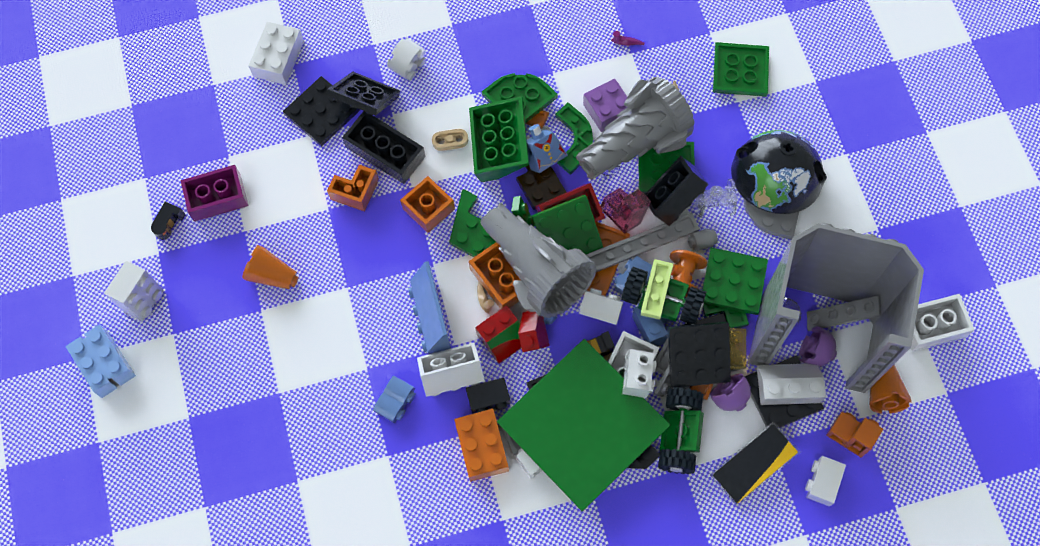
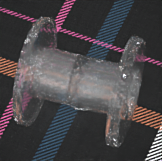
[695,178,737,218]

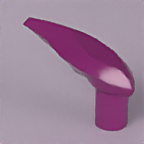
[611,31,645,46]

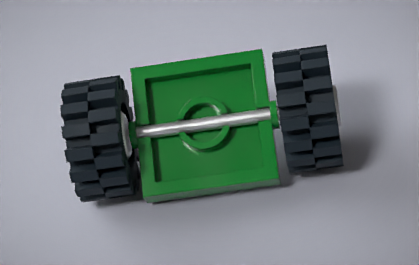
[621,267,707,324]
[658,387,704,474]

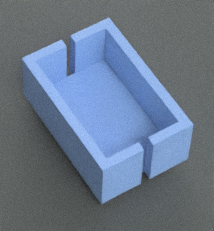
[65,324,136,398]

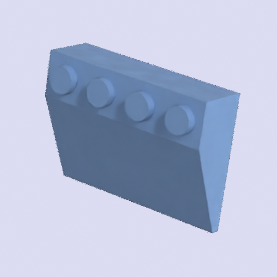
[408,261,451,355]

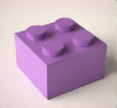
[583,78,627,132]

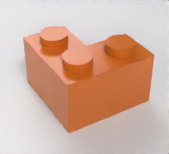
[327,165,379,212]
[826,411,884,458]

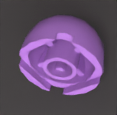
[799,326,837,367]
[710,373,751,412]

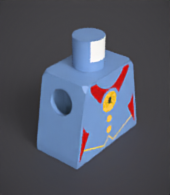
[527,124,568,173]

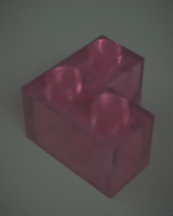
[601,188,651,234]

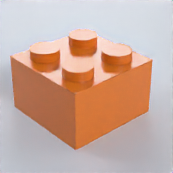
[400,176,455,233]

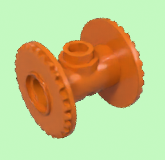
[669,250,707,298]

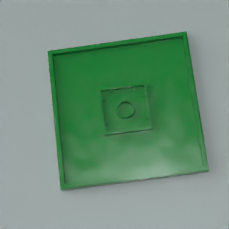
[497,339,670,512]

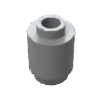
[688,229,718,251]

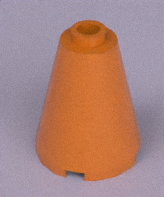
[242,245,299,289]
[869,364,912,414]

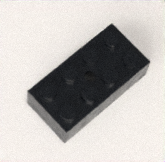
[342,111,426,184]

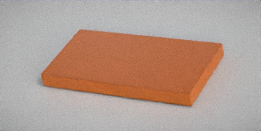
[583,222,630,296]

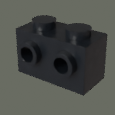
[466,377,511,414]

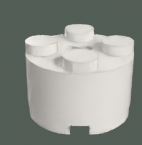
[387,37,426,81]

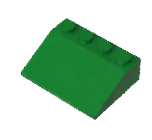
[469,96,529,183]

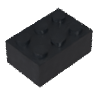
[643,155,709,226]

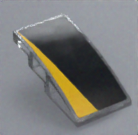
[710,421,801,507]

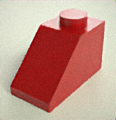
[518,311,550,353]

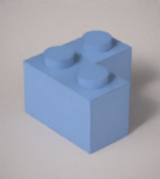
[632,306,672,347]

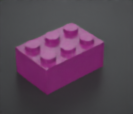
[180,165,249,222]

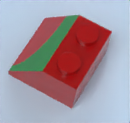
[475,305,521,364]

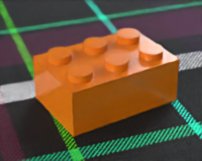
[468,242,521,309]
[454,409,509,482]

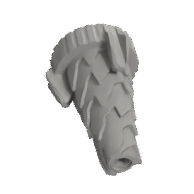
[576,77,695,180]
[480,203,596,318]

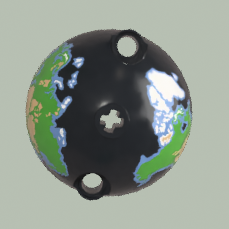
[731,130,827,214]

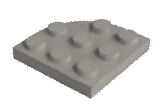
[744,199,799,240]

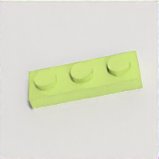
[641,259,674,320]

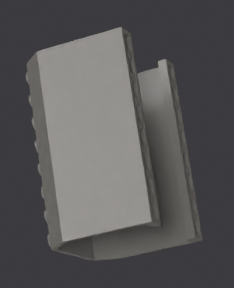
[747,223,924,393]

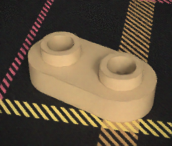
[432,129,469,151]

